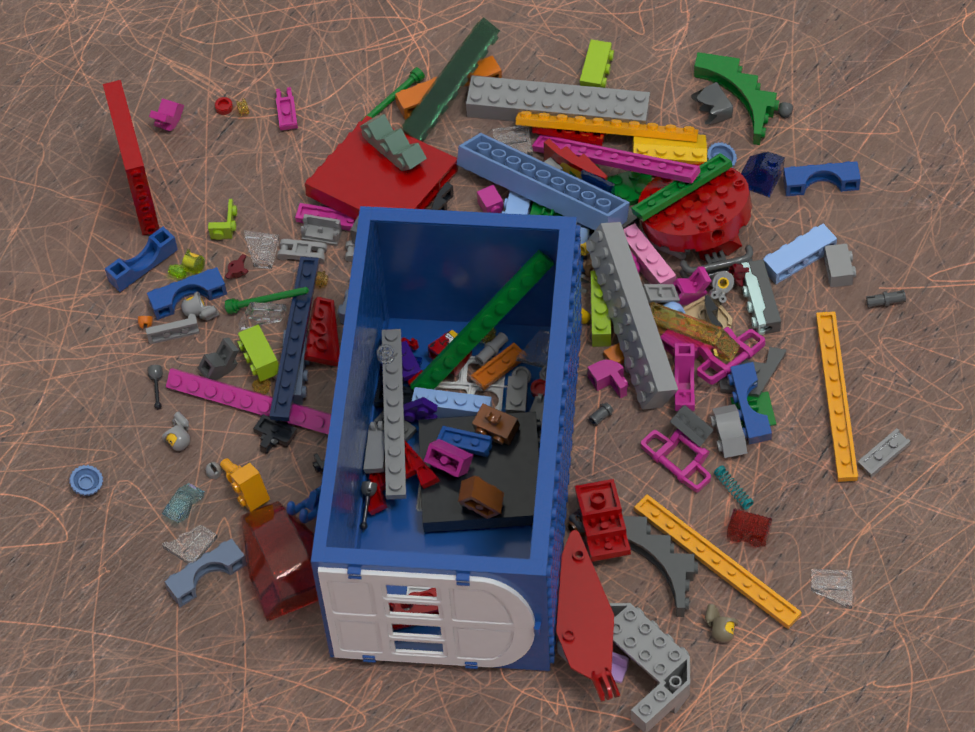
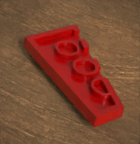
[532,127,606,146]
[304,296,340,367]

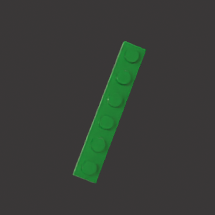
[631,153,733,221]

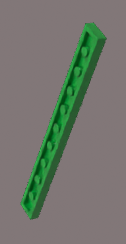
[410,250,554,390]

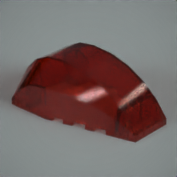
[241,501,318,622]

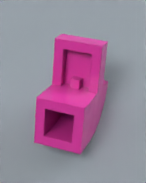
[149,98,184,131]
[673,267,712,305]
[587,360,628,399]

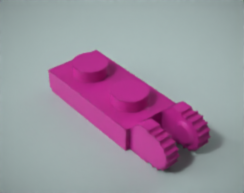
[276,87,298,131]

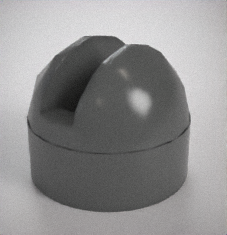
[778,102,794,118]

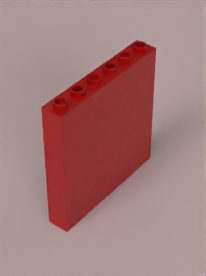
[103,80,160,236]
[305,116,458,220]

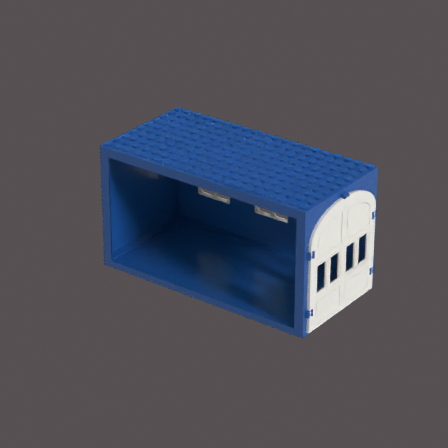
[311,206,582,671]

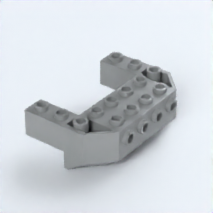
[557,603,690,732]

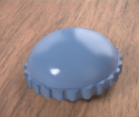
[707,142,737,166]
[69,465,103,496]

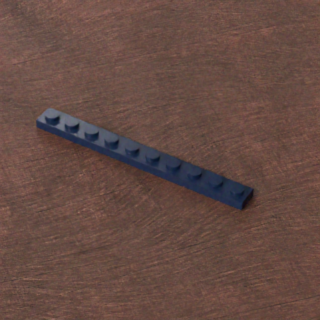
[269,256,320,422]

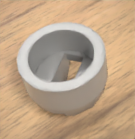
[205,462,222,479]

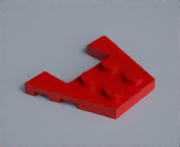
[368,441,440,515]

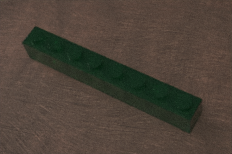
[400,17,500,142]

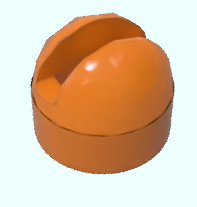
[138,316,153,329]

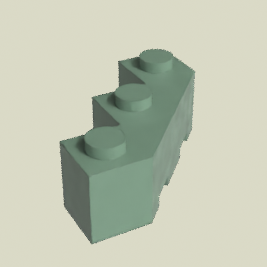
[360,114,427,171]

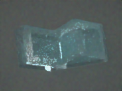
[162,483,205,523]

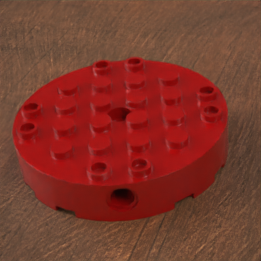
[638,163,752,252]

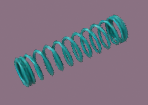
[714,465,754,510]

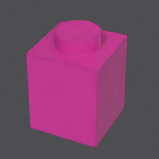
[477,185,504,213]

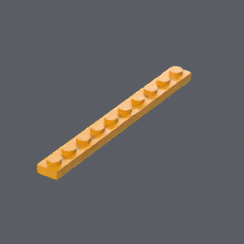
[515,111,699,142]
[816,312,858,482]
[634,494,802,629]

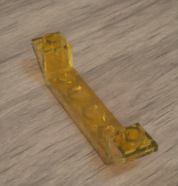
[649,302,740,362]

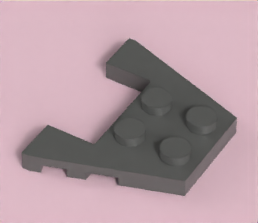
[712,338,787,398]

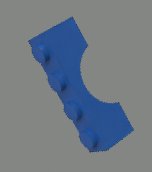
[783,161,861,196]
[105,226,178,292]
[147,267,227,320]
[727,362,772,445]

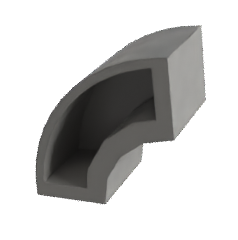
[710,404,748,458]

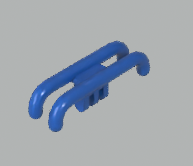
[286,486,321,523]

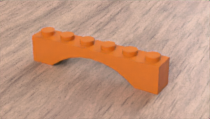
[395,55,502,120]

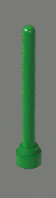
[360,67,425,121]
[225,287,309,314]

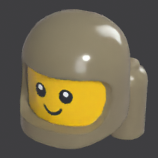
[705,604,739,643]

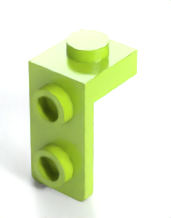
[208,199,237,240]

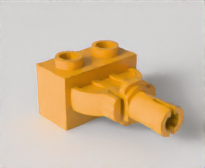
[220,458,270,512]

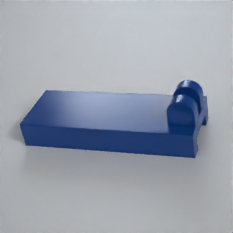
[437,426,493,457]

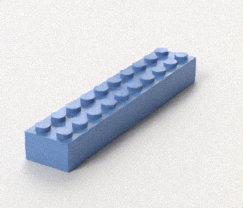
[457,133,630,230]

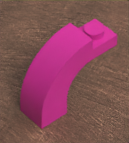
[674,343,695,411]

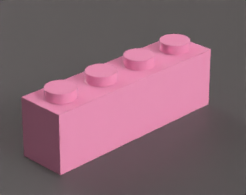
[623,223,676,284]

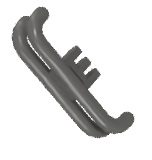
[680,245,753,279]

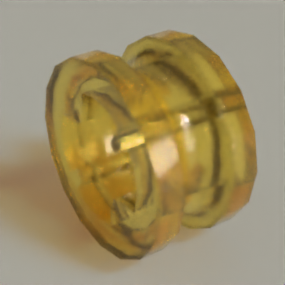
[236,98,249,116]

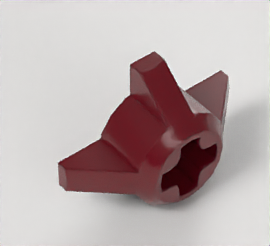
[225,254,249,279]
[729,263,749,287]

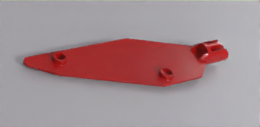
[556,530,620,702]

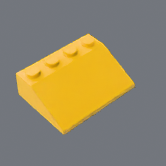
[631,134,707,172]

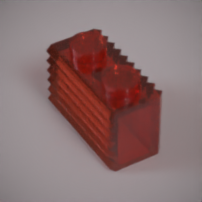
[727,508,772,547]

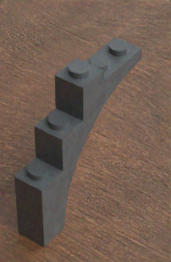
[623,516,698,617]

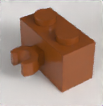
[472,403,520,445]
[458,476,504,519]

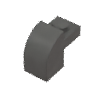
[198,337,239,380]

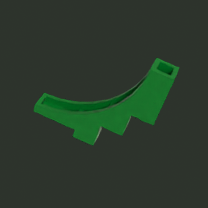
[694,52,779,145]

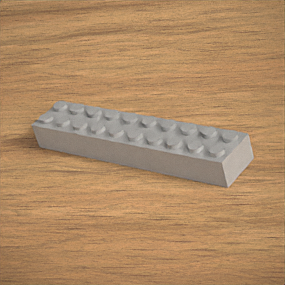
[466,75,650,125]
[586,222,678,410]

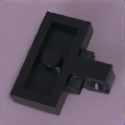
[253,414,297,454]

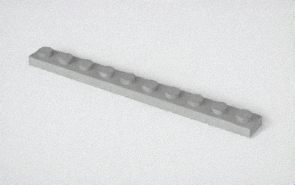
[382,329,406,500]

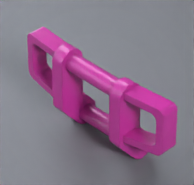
[697,327,765,385]
[641,429,711,493]

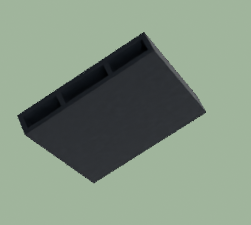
[419,412,541,532]

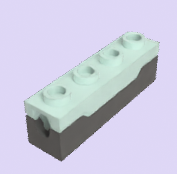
[741,259,781,335]

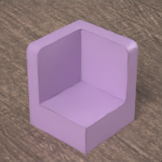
[611,652,629,683]

